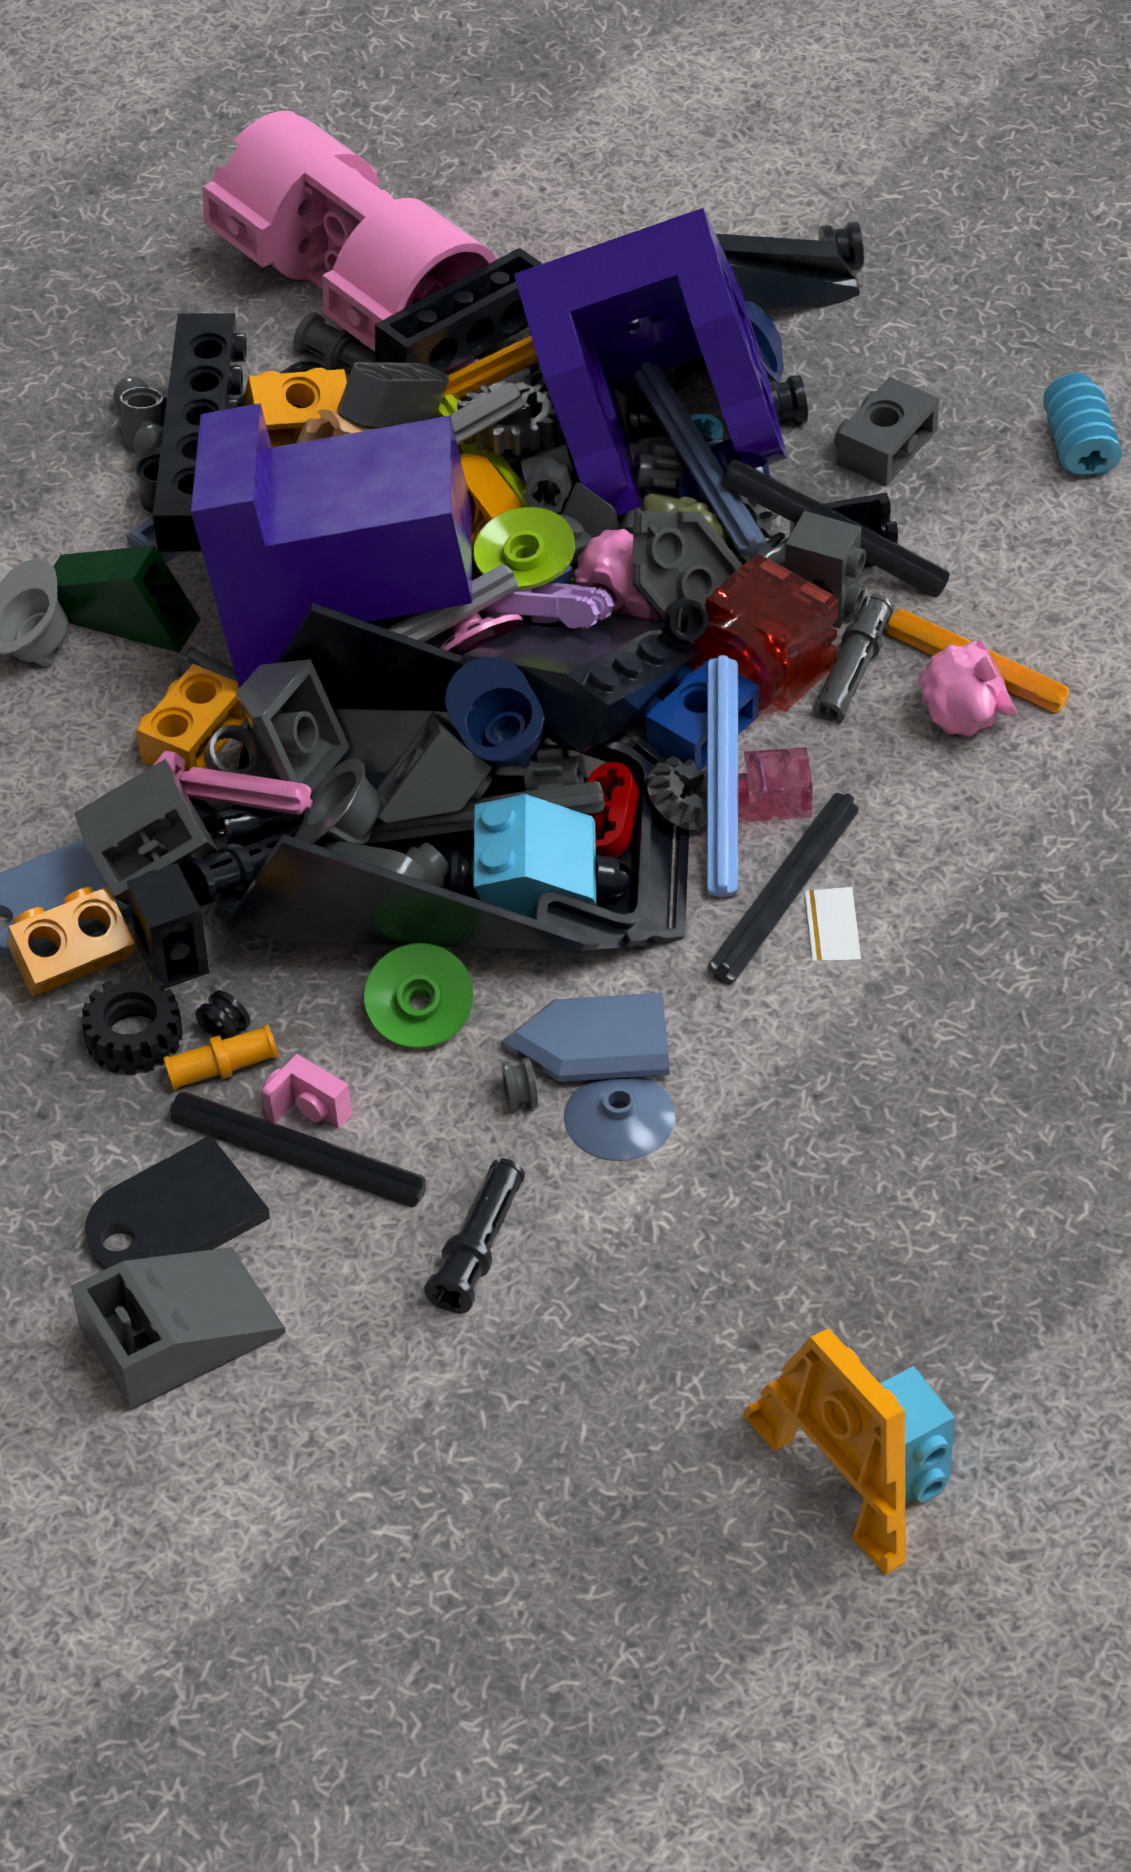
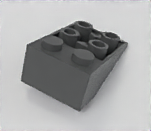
[71,1247,286,1409]

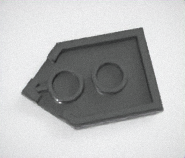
[632,511,758,650]

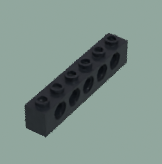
[153,313,247,552]

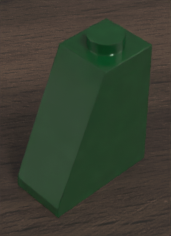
[53,545,201,653]

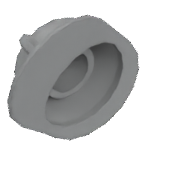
[0,558,69,668]

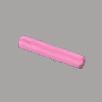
[180,767,313,815]

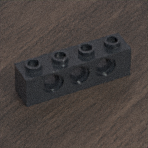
[375,248,542,373]

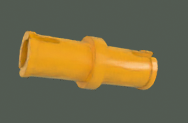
[163,1024,279,1091]

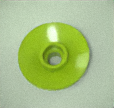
[473,507,575,590]

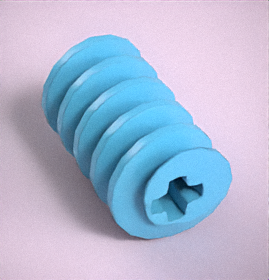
[1043,372,1122,475]

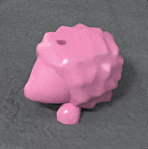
[573,529,663,622]
[919,639,1018,737]

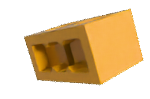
[136,664,247,772]
[6,886,135,997]

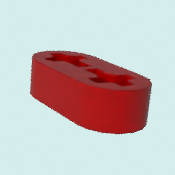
[587,762,639,858]

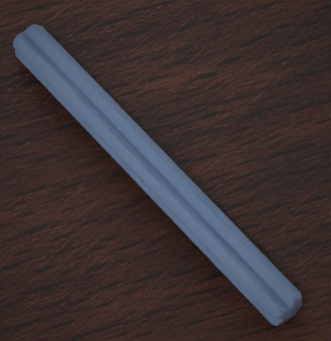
[634,362,766,558]

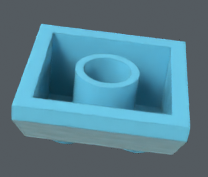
[474,794,596,917]

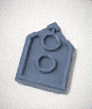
[501,993,670,1082]

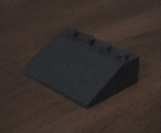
[459,613,704,754]

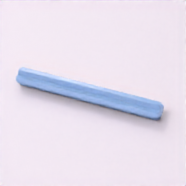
[706,655,738,898]

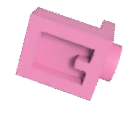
[262,1054,353,1128]

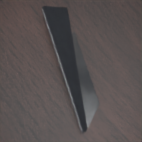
[716,234,860,310]

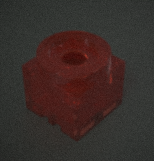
[693,553,838,712]

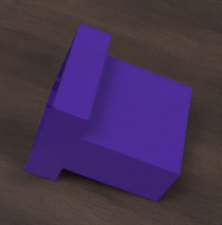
[191,403,473,688]

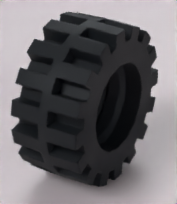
[81,975,183,1075]

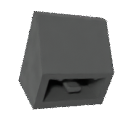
[74,759,219,905]

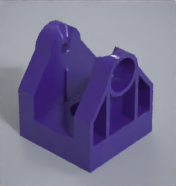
[514,208,787,516]

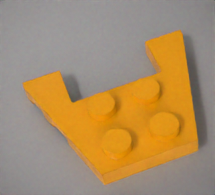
[743,1328,906,1576]

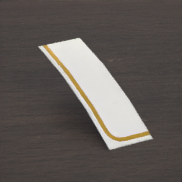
[804,887,861,961]

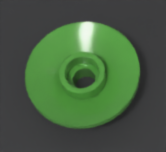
[364,943,474,1049]

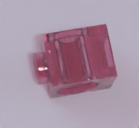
[738,747,813,822]

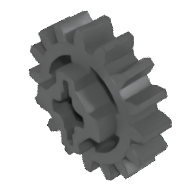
[457,381,562,455]

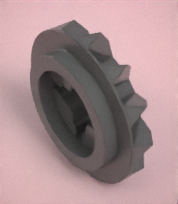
[647,756,707,831]

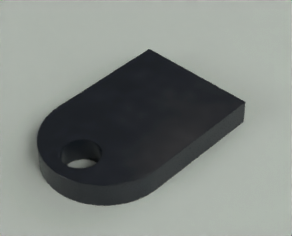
[85,1135,270,1270]

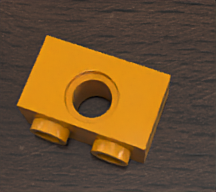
[243,368,347,448]

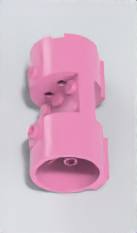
[202,111,497,352]

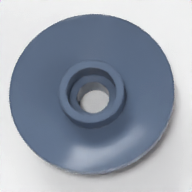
[564,1077,675,1161]

